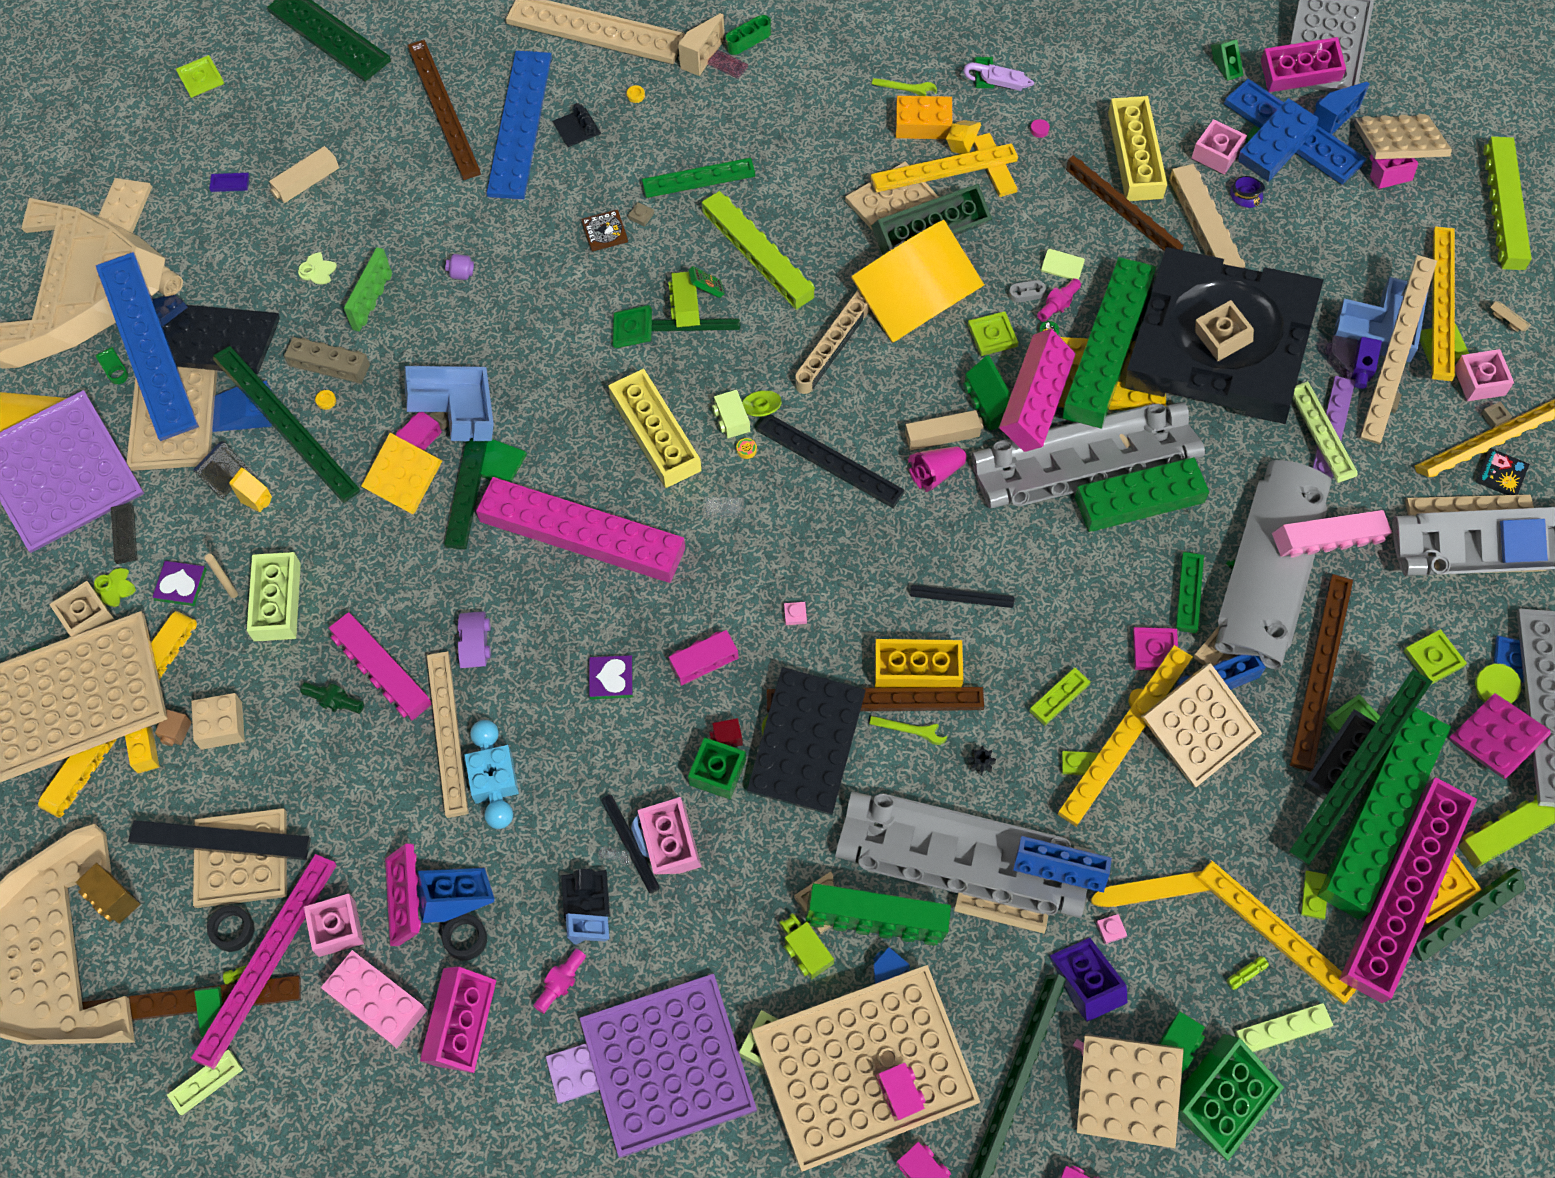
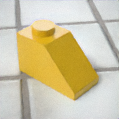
[946,120,981,154]
[229,467,272,512]

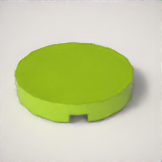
[1475,664,1521,703]

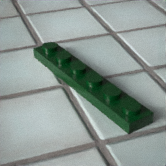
[444,438,488,549]
[1413,867,1526,962]

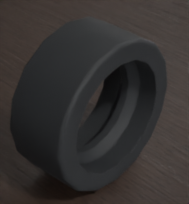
[207,905,255,952]
[442,914,487,961]

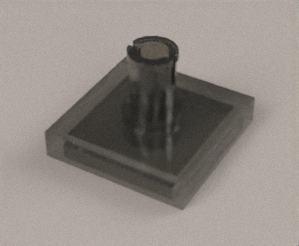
[193,441,250,499]

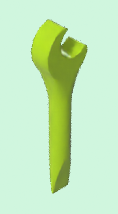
[872,78,937,96]
[869,716,947,745]

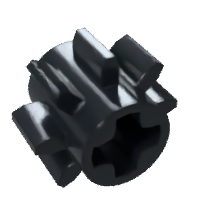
[968,746,996,776]

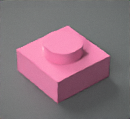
[784,602,807,625]
[1096,914,1127,944]

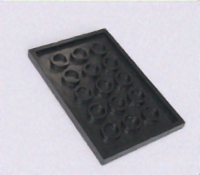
[163,305,280,374]
[747,667,866,815]

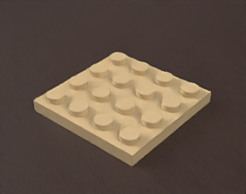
[1354,114,1452,159]
[845,161,939,231]
[1141,663,1262,787]
[193,809,287,908]
[1077,1034,1184,1148]

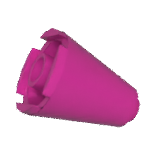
[908,446,966,492]

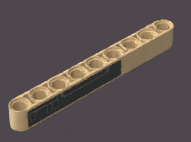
[796,290,871,394]

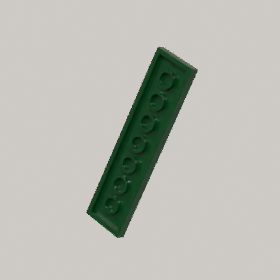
[267,0,391,82]

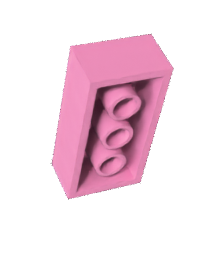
[321,950,427,1049]

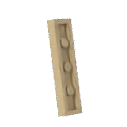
[954,893,1048,934]

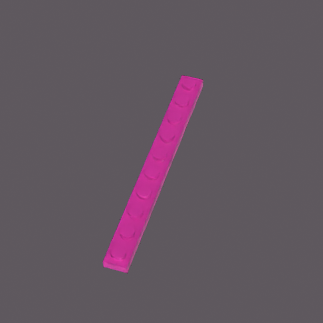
[191,854,337,1070]

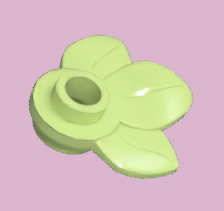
[298,252,337,284]

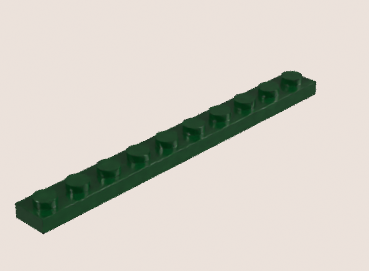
[213,346,360,503]
[1289,669,1433,866]
[968,974,1066,1178]

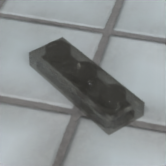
[111,503,138,564]

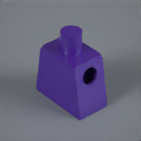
[1349,337,1382,389]

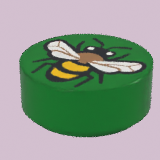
[1039,321,1059,335]

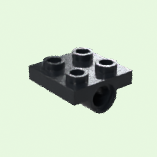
[561,869,610,922]

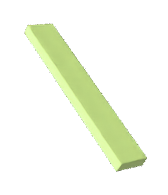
[1293,381,1357,483]

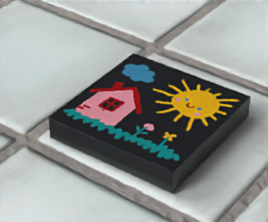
[1476,448,1530,495]

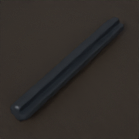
[910,584,1015,608]
[602,795,660,894]

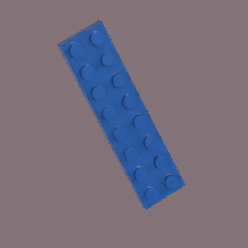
[1224,79,1367,185]

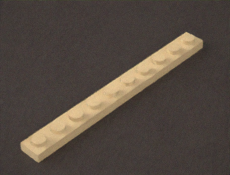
[1359,255,1437,445]

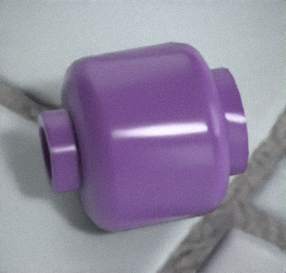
[445,254,474,280]

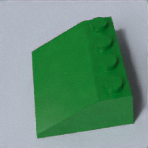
[1178,1034,1284,1161]

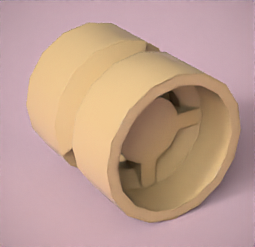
[159,265,183,296]

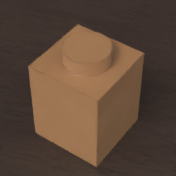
[155,710,192,746]

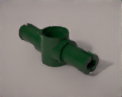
[300,682,364,714]

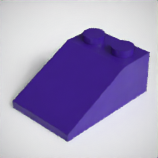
[1050,938,1128,1022]

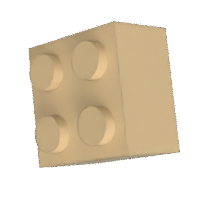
[1196,300,1254,361]
[49,581,116,637]
[192,693,245,750]

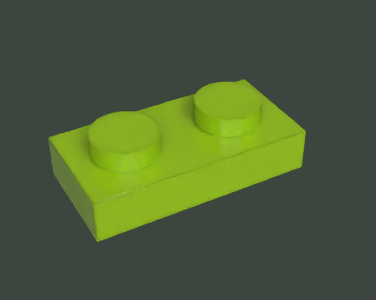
[1062,751,1099,775]
[1301,870,1327,920]

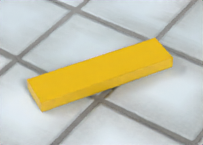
[973,133,1018,197]

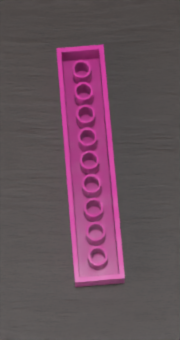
[476,477,685,583]
[1339,777,1477,1003]

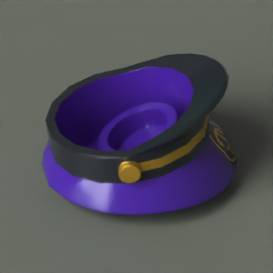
[1230,176,1265,208]

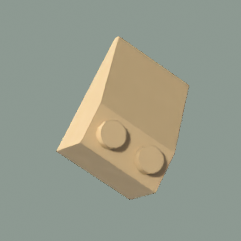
[678,13,725,76]

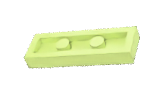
[167,1049,243,1115]

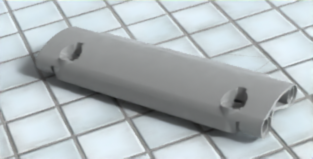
[971,402,1205,509]
[1215,460,1332,669]
[1392,507,1555,576]
[835,791,1095,918]

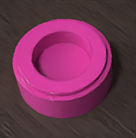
[1030,119,1050,138]

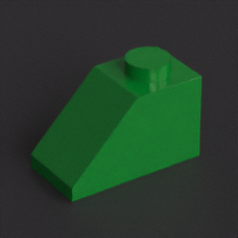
[1211,39,1244,81]

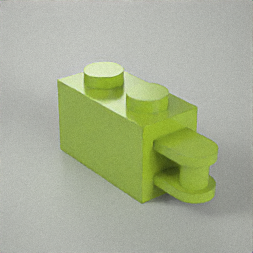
[779,913,834,980]

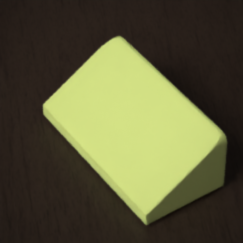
[1041,249,1085,280]

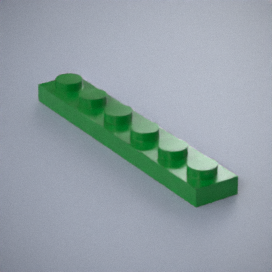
[642,158,755,198]

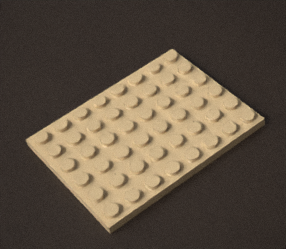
[0,611,168,782]
[751,965,980,1172]

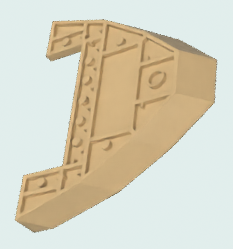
[0,198,165,368]
[0,824,135,1045]

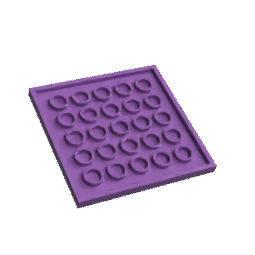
[0,390,144,553]
[580,974,757,1158]

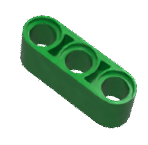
[726,15,771,55]

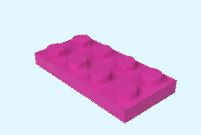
[385,844,421,946]

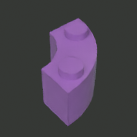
[458,611,491,668]

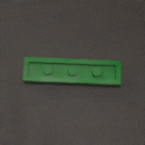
[1175,552,1204,633]

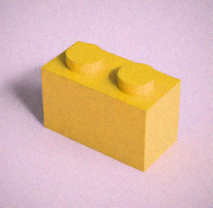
[125,726,160,773]

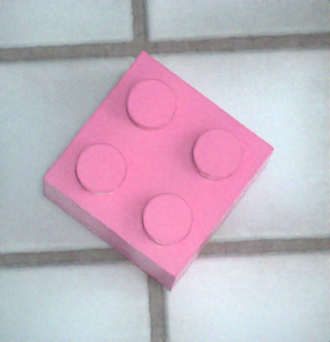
[1192,119,1247,175]
[1455,349,1514,402]
[304,894,364,957]

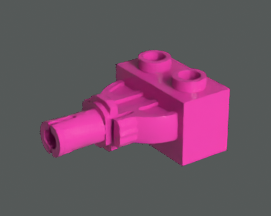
[1365,144,1418,189]

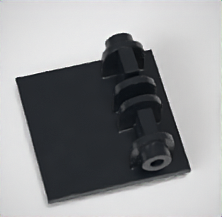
[553,103,601,147]

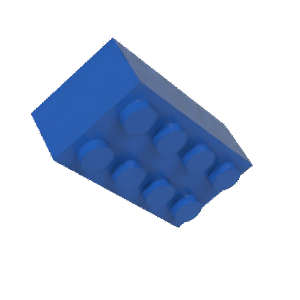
[1238,98,1319,182]

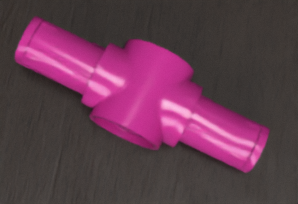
[1037,278,1081,322]
[533,948,586,1014]

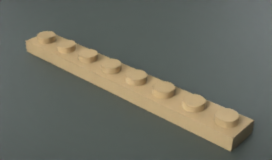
[427,651,469,818]

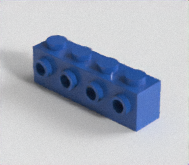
[1174,655,1266,690]
[1013,836,1112,893]

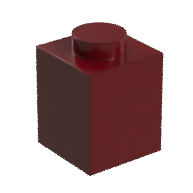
[709,718,743,747]

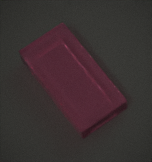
[708,50,748,79]

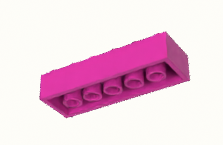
[999,329,1076,452]

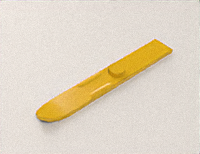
[1091,871,1210,907]

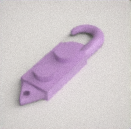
[963,63,1034,91]

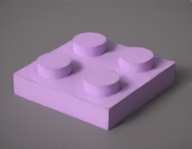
[546,1043,600,1104]

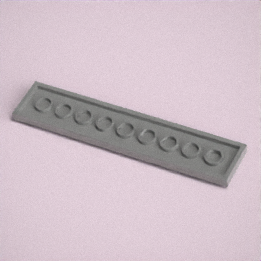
[1517,609,1555,807]

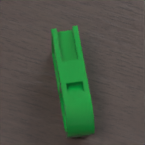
[95,347,129,385]

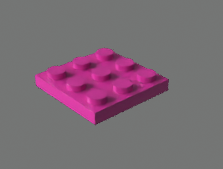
[1450,693,1551,780]

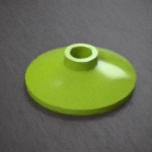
[742,391,782,417]

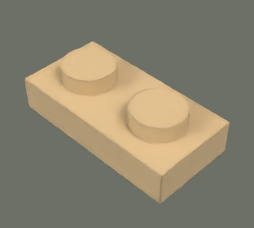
[1490,301,1531,332]

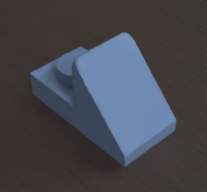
[566,913,609,945]

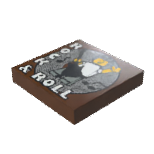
[582,210,628,252]

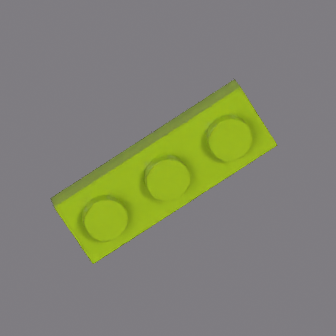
[1029,668,1091,726]

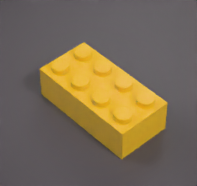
[875,639,963,688]

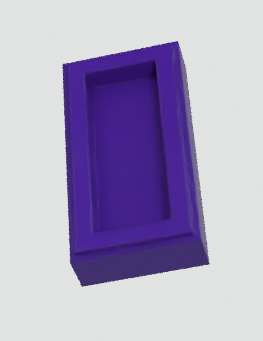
[209,173,250,192]

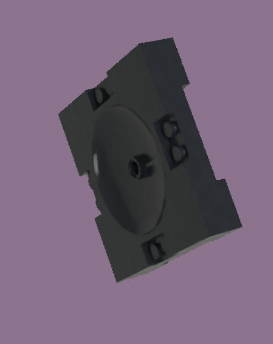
[1125,247,1324,424]

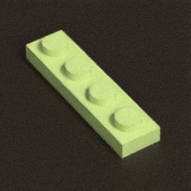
[1235,1003,1333,1052]

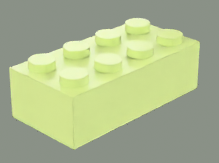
[247,552,301,641]

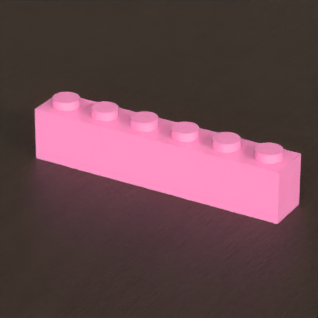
[1272,510,1393,558]

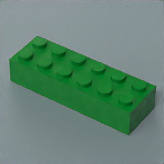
[1075,457,1209,532]
[805,883,951,946]

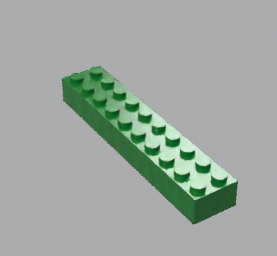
[1063,257,1157,429]
[1317,707,1451,920]

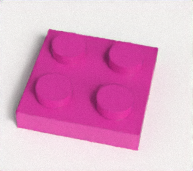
[1133,627,1178,671]

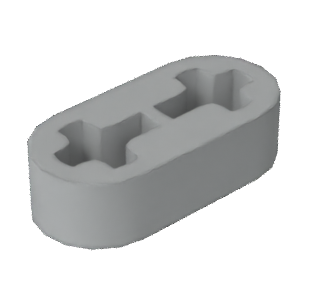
[1009,280,1046,302]

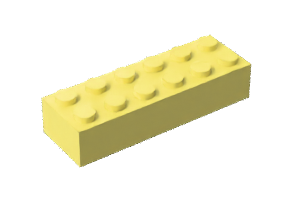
[1108,96,1167,201]
[608,369,701,488]

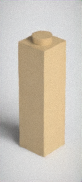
[269,146,339,203]
[905,410,983,451]

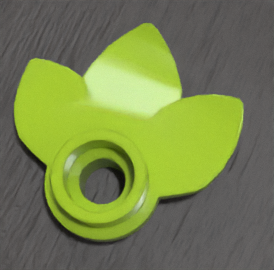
[94,568,136,607]

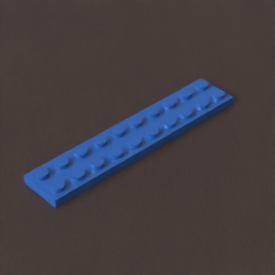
[487,51,552,200]
[95,252,199,441]

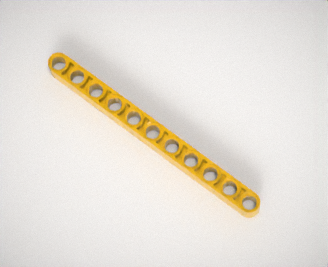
[38,611,197,818]

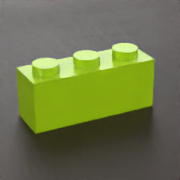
[668,272,700,327]

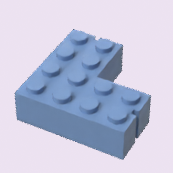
[1332,277,1428,362]
[404,366,494,441]

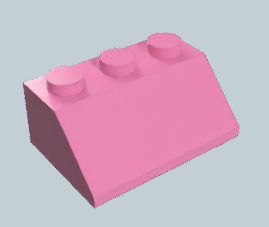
[638,797,702,874]

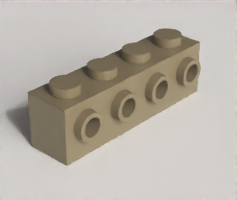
[284,337,370,384]

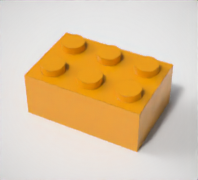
[896,96,952,139]

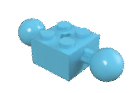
[465,720,519,829]

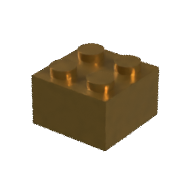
[75,862,141,924]

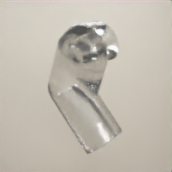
[599,847,632,866]

